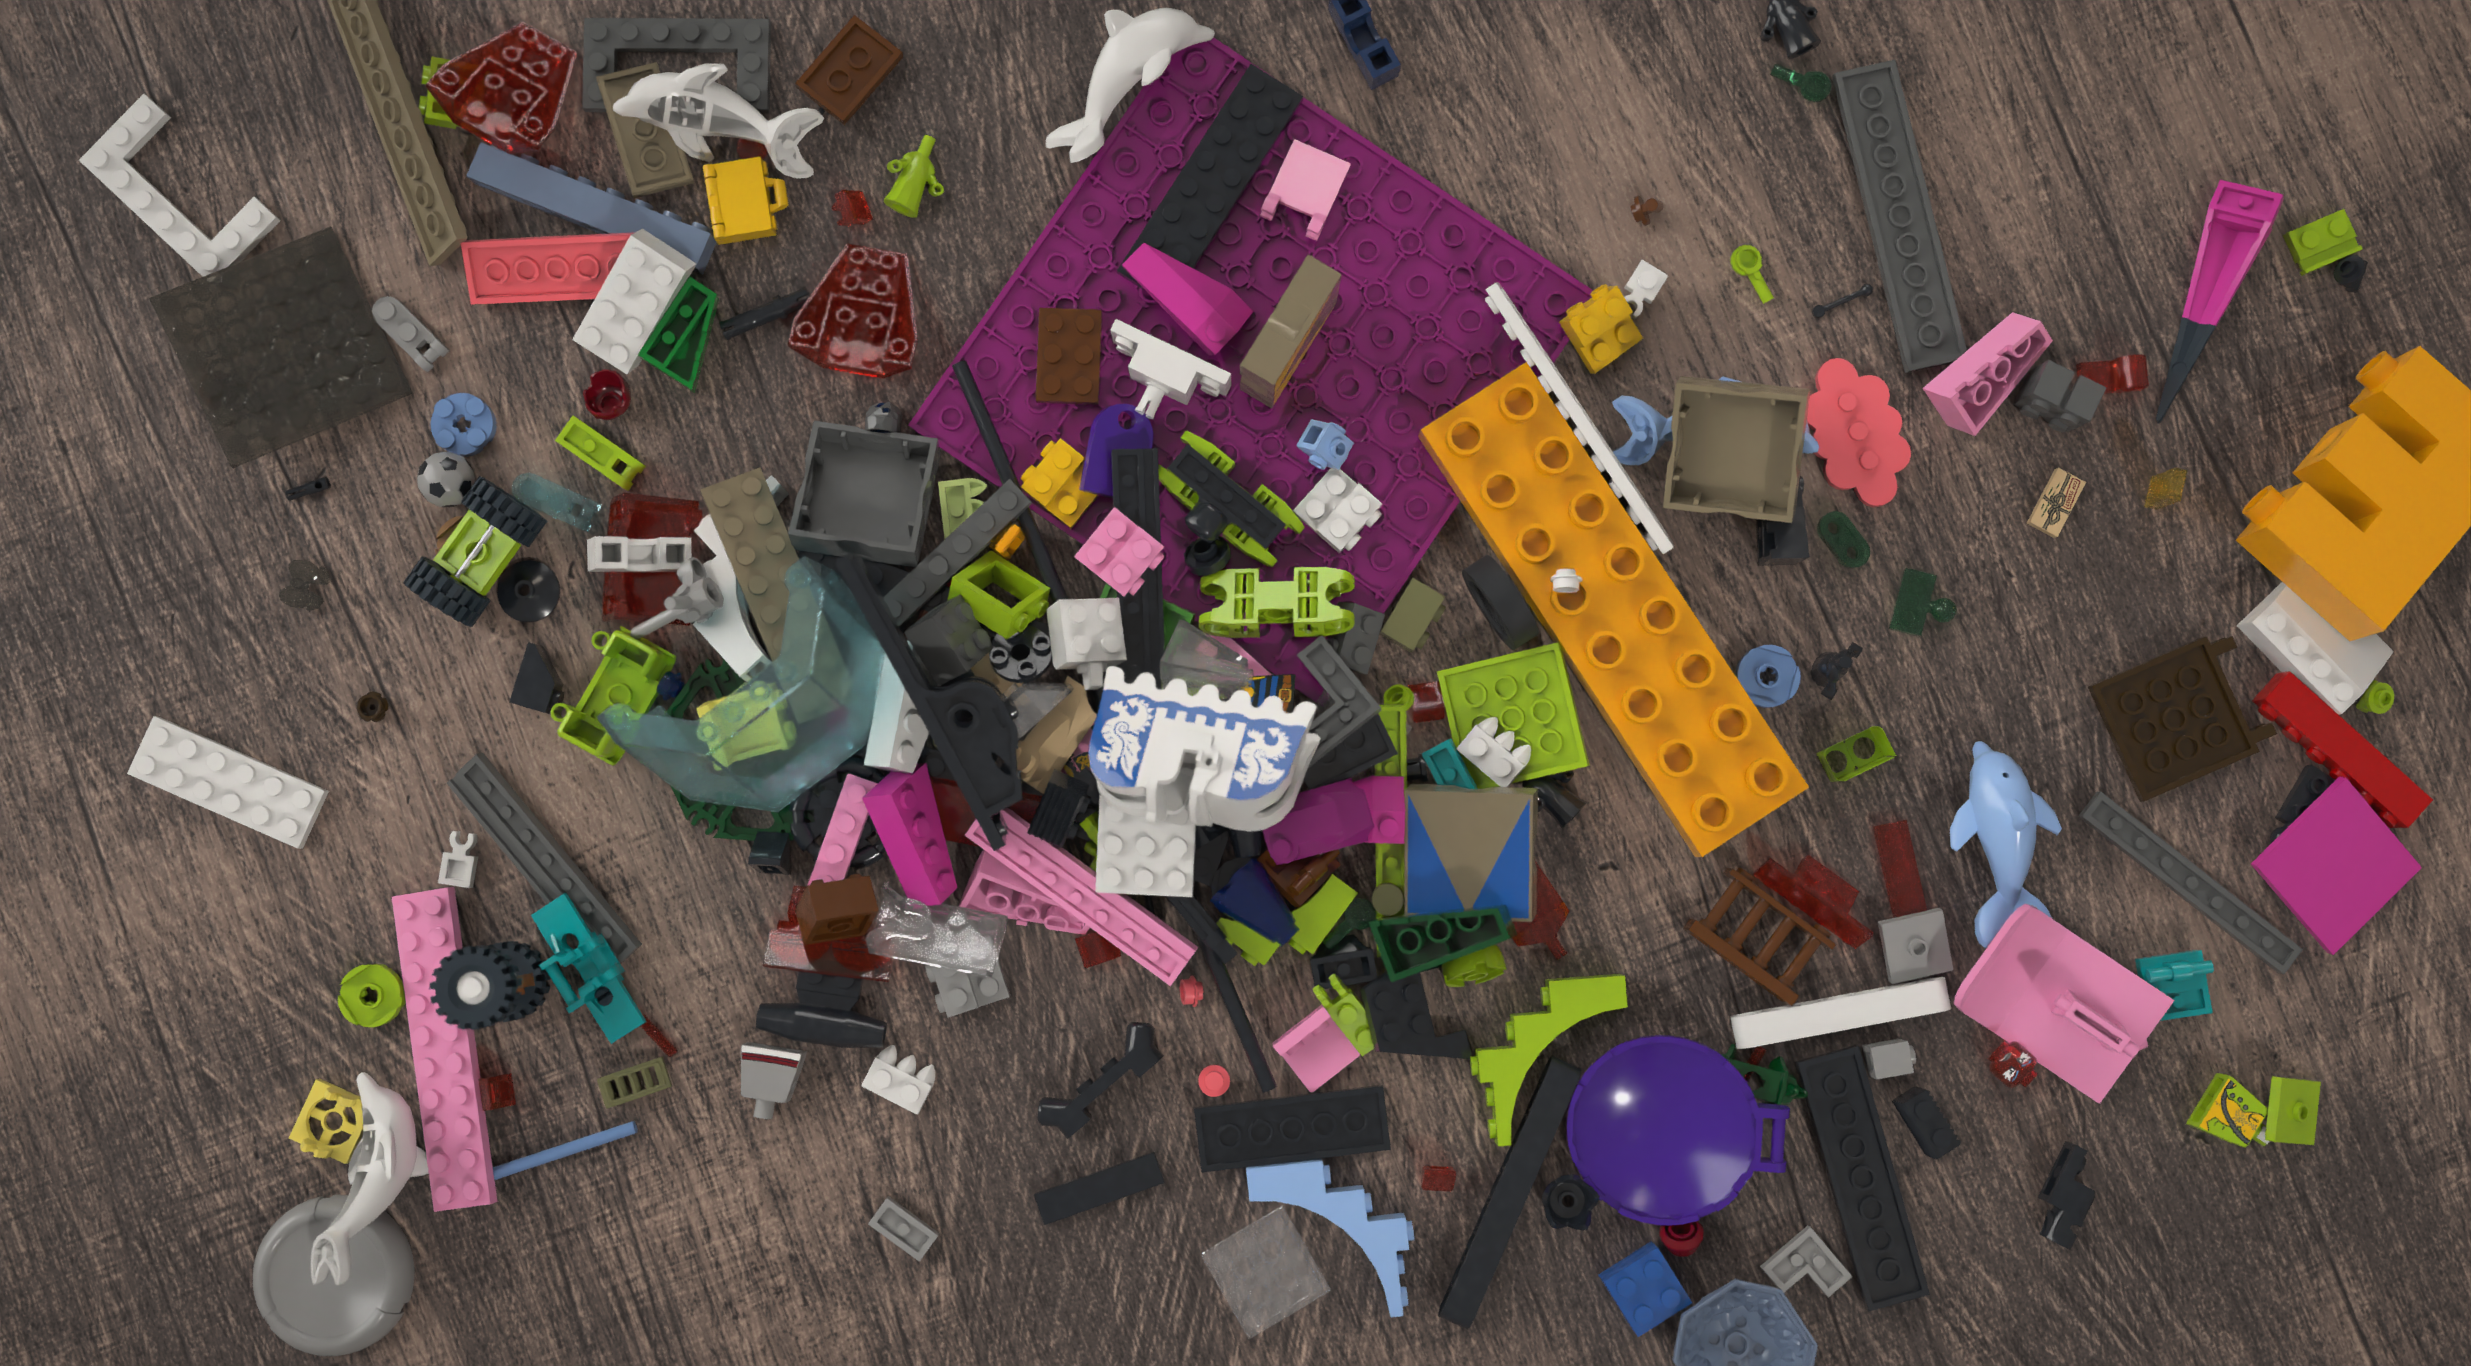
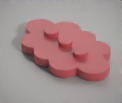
[1807,358,1911,507]

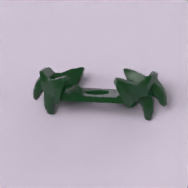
[1721,1044,1808,1106]

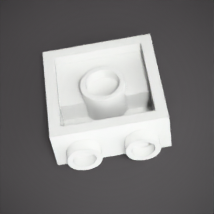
[1293,468,1382,554]

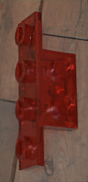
[1753,855,1874,949]

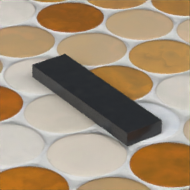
[1034,1151,1165,1225]

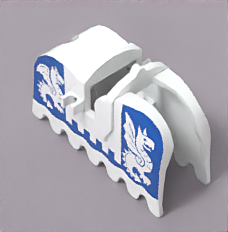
[1088,666,1321,832]

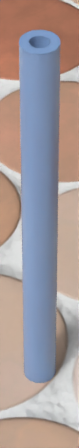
[493,1121,638,1180]

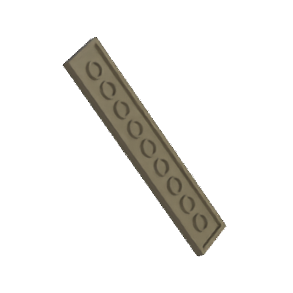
[327,0,468,266]

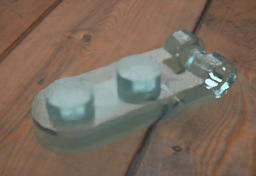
[512,473,602,533]

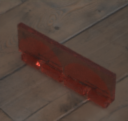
[763,920,896,982]

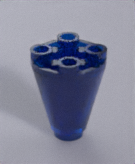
[1210,857,1299,947]

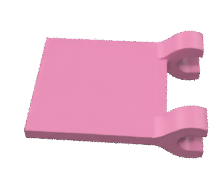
[1260,139,1351,241]

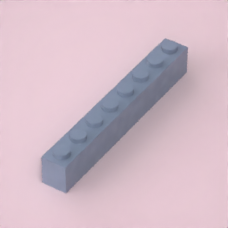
[466,142,717,275]

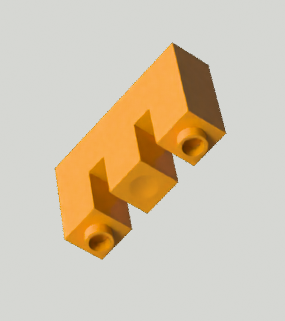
[2236,346,2471,641]

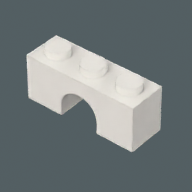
[587,536,692,572]

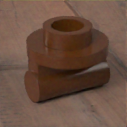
[1631,195,1664,226]

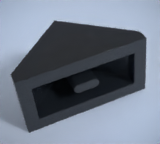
[748,831,792,875]

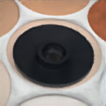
[497,560,560,623]

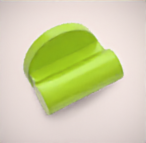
[2356,680,2394,714]

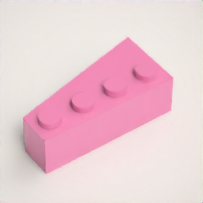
[1923,312,2053,436]

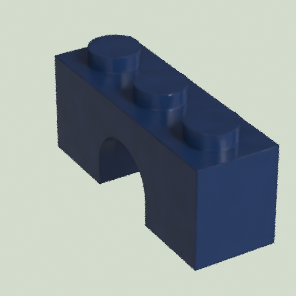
[1328,0,1401,90]

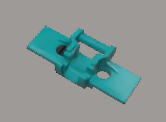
[531,893,647,1044]

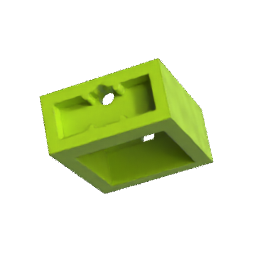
[947,550,1051,639]

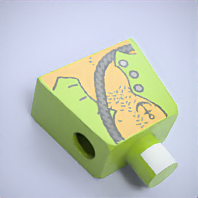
[2186,1073,2270,1148]

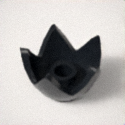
[1542,1174,1600,1230]

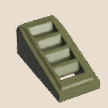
[597,1056,672,1109]

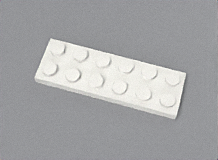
[127,716,329,849]

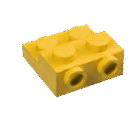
[1559,284,1643,374]
[1021,438,1099,529]

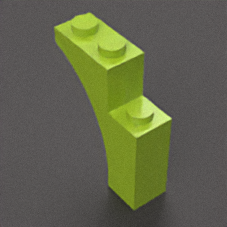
[1216,874,1358,966]

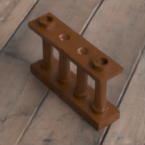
[1683,867,1836,1006]

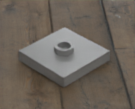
[1878,908,1953,984]

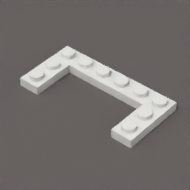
[79,94,281,287]

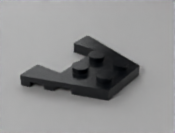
[1360,964,1472,1059]

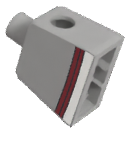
[741,1042,807,1119]

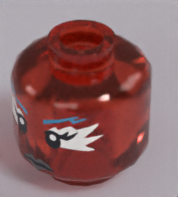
[1988,1041,2038,1088]

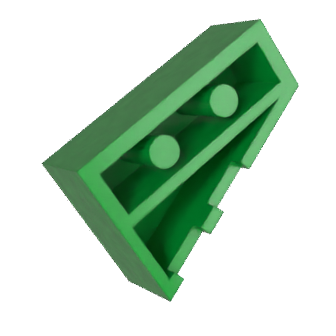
[638,276,719,393]

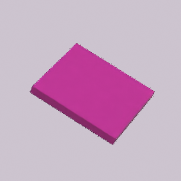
[2251,776,2422,955]

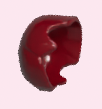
[583,369,631,420]

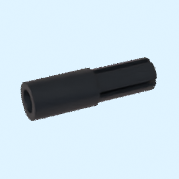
[285,476,331,501]

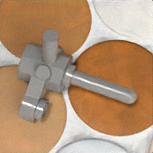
[631,557,724,639]

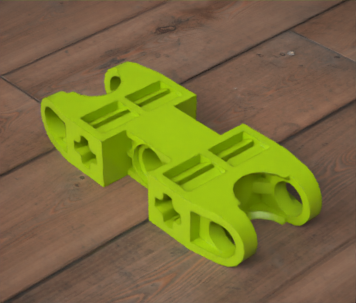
[1158,431,1305,568]
[1199,567,1355,638]

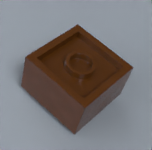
[795,874,879,945]

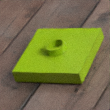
[2265,1076,2321,1145]

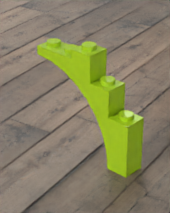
[1470,974,1628,1146]

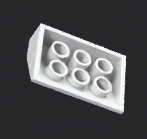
[2237,582,2393,715]

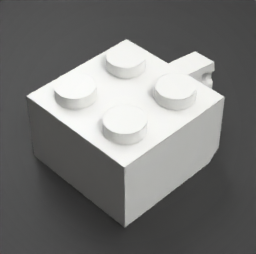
[1046,598,1127,690]

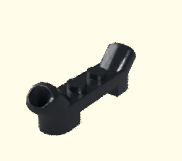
[1037,1022,1164,1139]

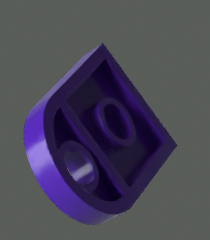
[1079,404,1153,498]

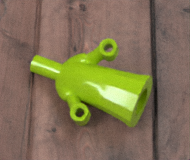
[883,135,944,218]

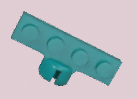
[1422,738,1478,789]

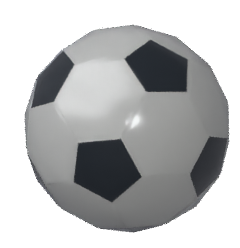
[417,452,475,508]

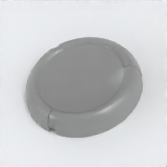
[253,1195,414,1356]

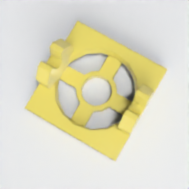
[289,1079,363,1164]

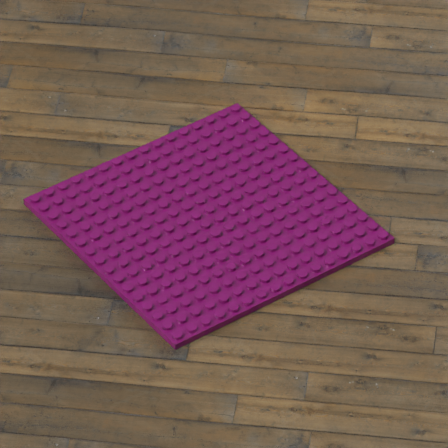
[908,37,1593,706]

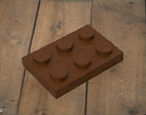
[795,15,903,125]
[1036,308,1102,405]

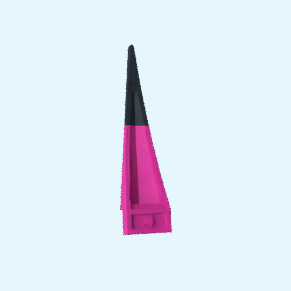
[2156,180,2284,423]

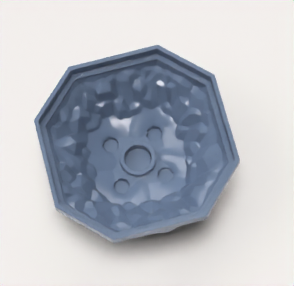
[1672,1279,1818,1366]

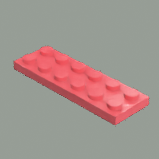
[460,232,635,305]

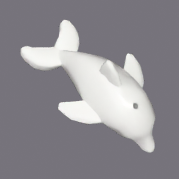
[1046,8,1215,163]
[613,63,824,178]
[311,1072,429,1285]

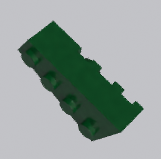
[1369,904,1517,982]

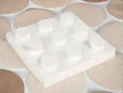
[1095,795,1196,897]

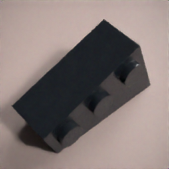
[1756,476,1810,566]

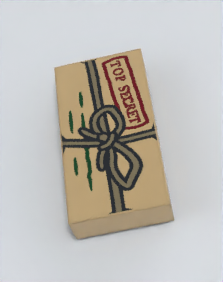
[2026,468,2086,538]

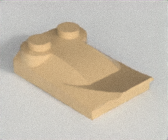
[1003,676,1097,794]

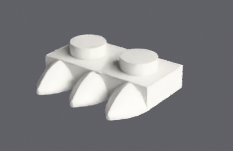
[1457,717,1531,787]
[861,1045,935,1115]

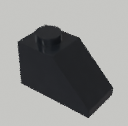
[509,642,564,714]

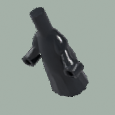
[1760,0,1821,60]
[1810,642,1863,700]
[1522,770,1587,829]

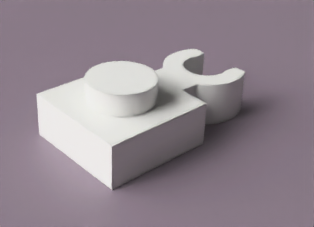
[1624,260,1668,319]
[438,831,478,888]

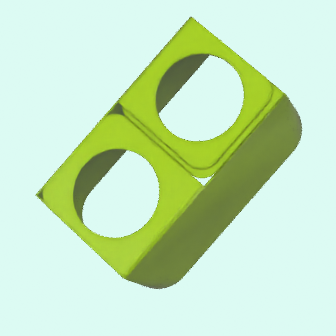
[1817,726,1896,782]

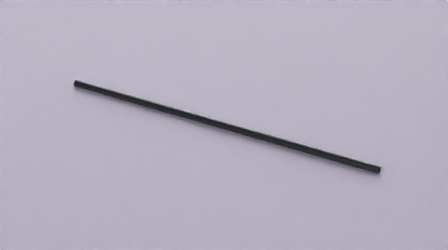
[952,360,1277,1093]

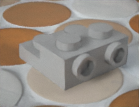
[925,936,1010,1018]

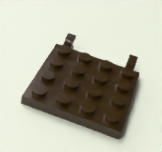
[2088,636,2277,802]

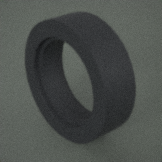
[1462,555,1539,650]

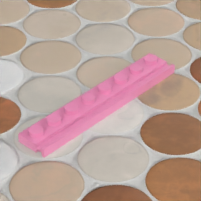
[965,807,1198,986]

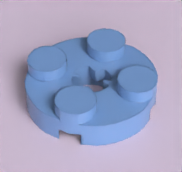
[431,393,497,457]
[1735,645,1801,708]

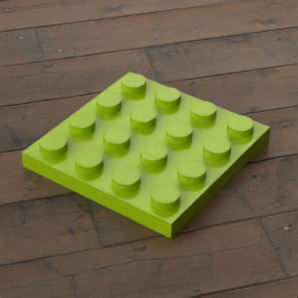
[1437,642,1590,789]

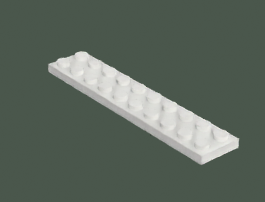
[1485,282,1674,554]

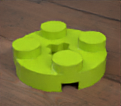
[338,964,406,1027]

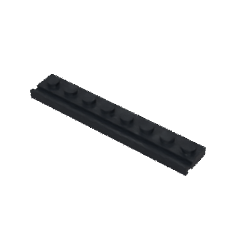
[1111,448,1166,690]

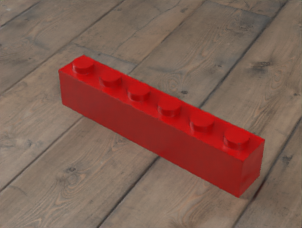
[2252,671,2433,828]

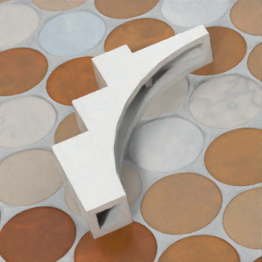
[693,475,789,684]

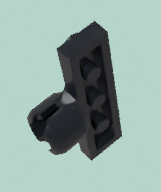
[1167,444,1286,550]

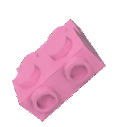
[1074,507,1165,597]

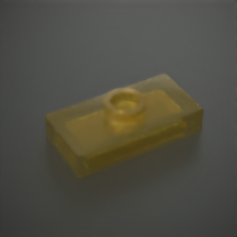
[2144,467,2188,510]

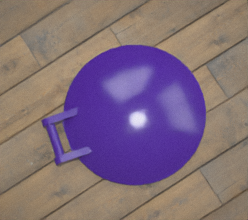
[1567,1035,1790,1225]

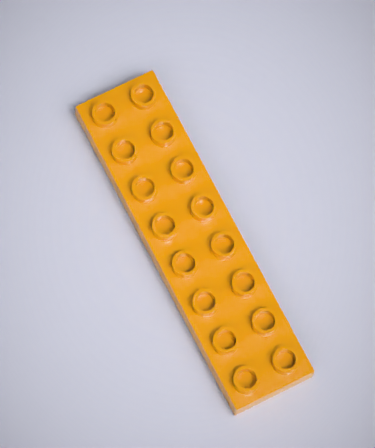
[1418,362,1809,857]

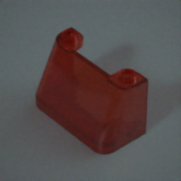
[602,492,703,627]

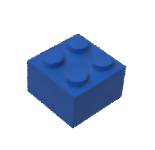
[1598,1241,1692,1337]

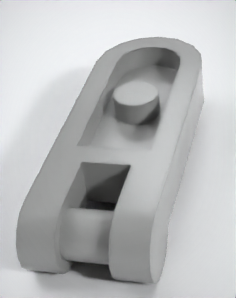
[372,296,450,373]

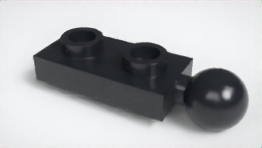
[2270,765,2335,843]

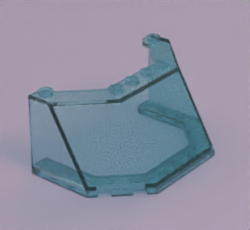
[597,556,885,812]

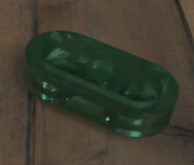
[1817,511,1870,569]

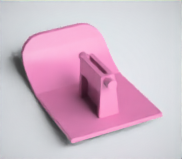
[1954,904,2174,1104]

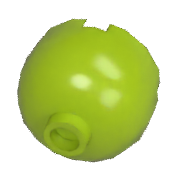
[1442,944,1507,987]

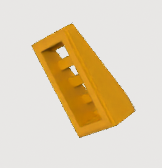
[989,523,1025,560]

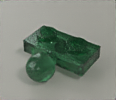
[1888,568,1957,637]

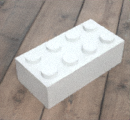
[572,229,696,374]

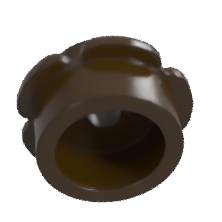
[357,692,389,722]

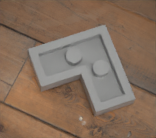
[1760,1225,1852,1297]

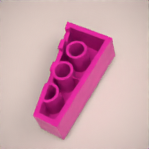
[862,763,957,907]

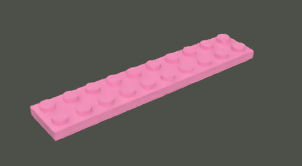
[392,887,497,1212]

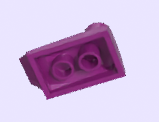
[1263,778,1375,865]

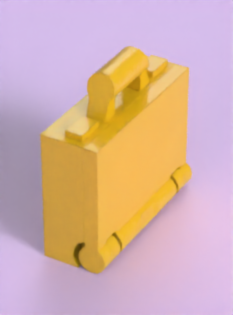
[703,157,789,245]

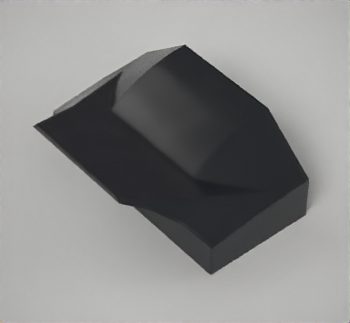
[1310,934,1378,989]

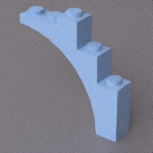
[1246,1158,1414,1317]

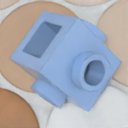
[1296,419,1354,470]

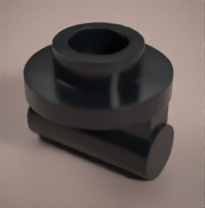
[2334,255,2368,293]

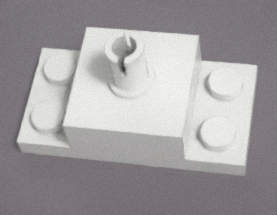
[1110,319,1231,419]

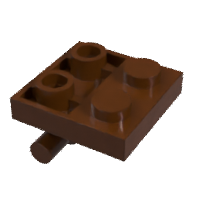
[1252,848,1341,909]

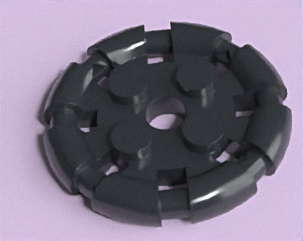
[789,757,886,870]

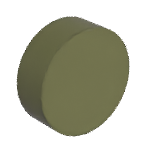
[1371,883,1404,916]

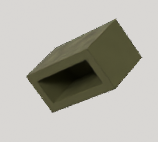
[1380,578,1446,653]

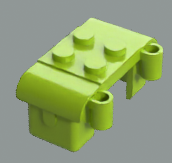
[550,626,676,766]

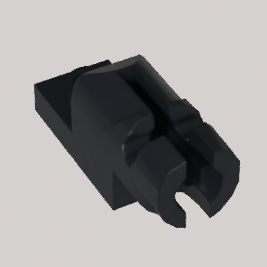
[2038,1141,2095,1250]

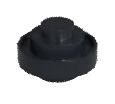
[1184,536,1231,576]

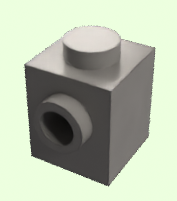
[1862,1039,1916,1079]

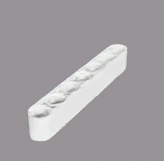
[1731,977,1951,1049]

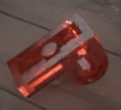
[2076,354,2149,394]

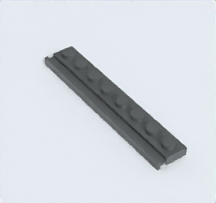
[447,752,642,964]

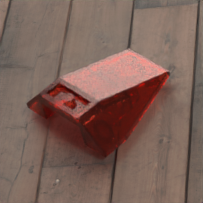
[426,22,578,154]
[787,243,918,379]

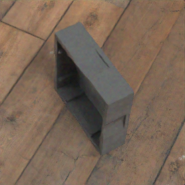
[788,421,941,567]

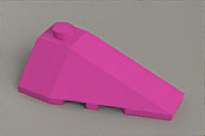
[1121,243,1253,356]
[1352,775,1405,844]

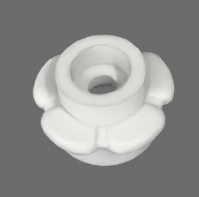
[1550,569,1582,593]

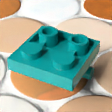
[2135,950,2214,1021]

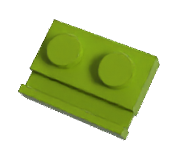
[2283,209,2363,276]

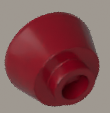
[1659,1221,1704,1257]

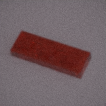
[1873,820,1927,918]

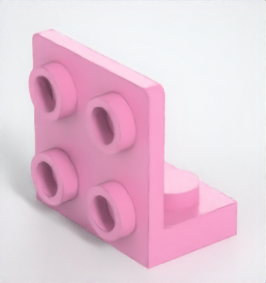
[1272,1004,1360,1093]

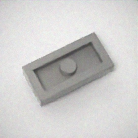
[868,1196,940,1262]

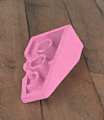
[958,849,1090,935]

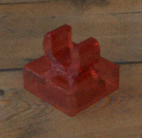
[831,190,873,226]
[478,1073,516,1111]

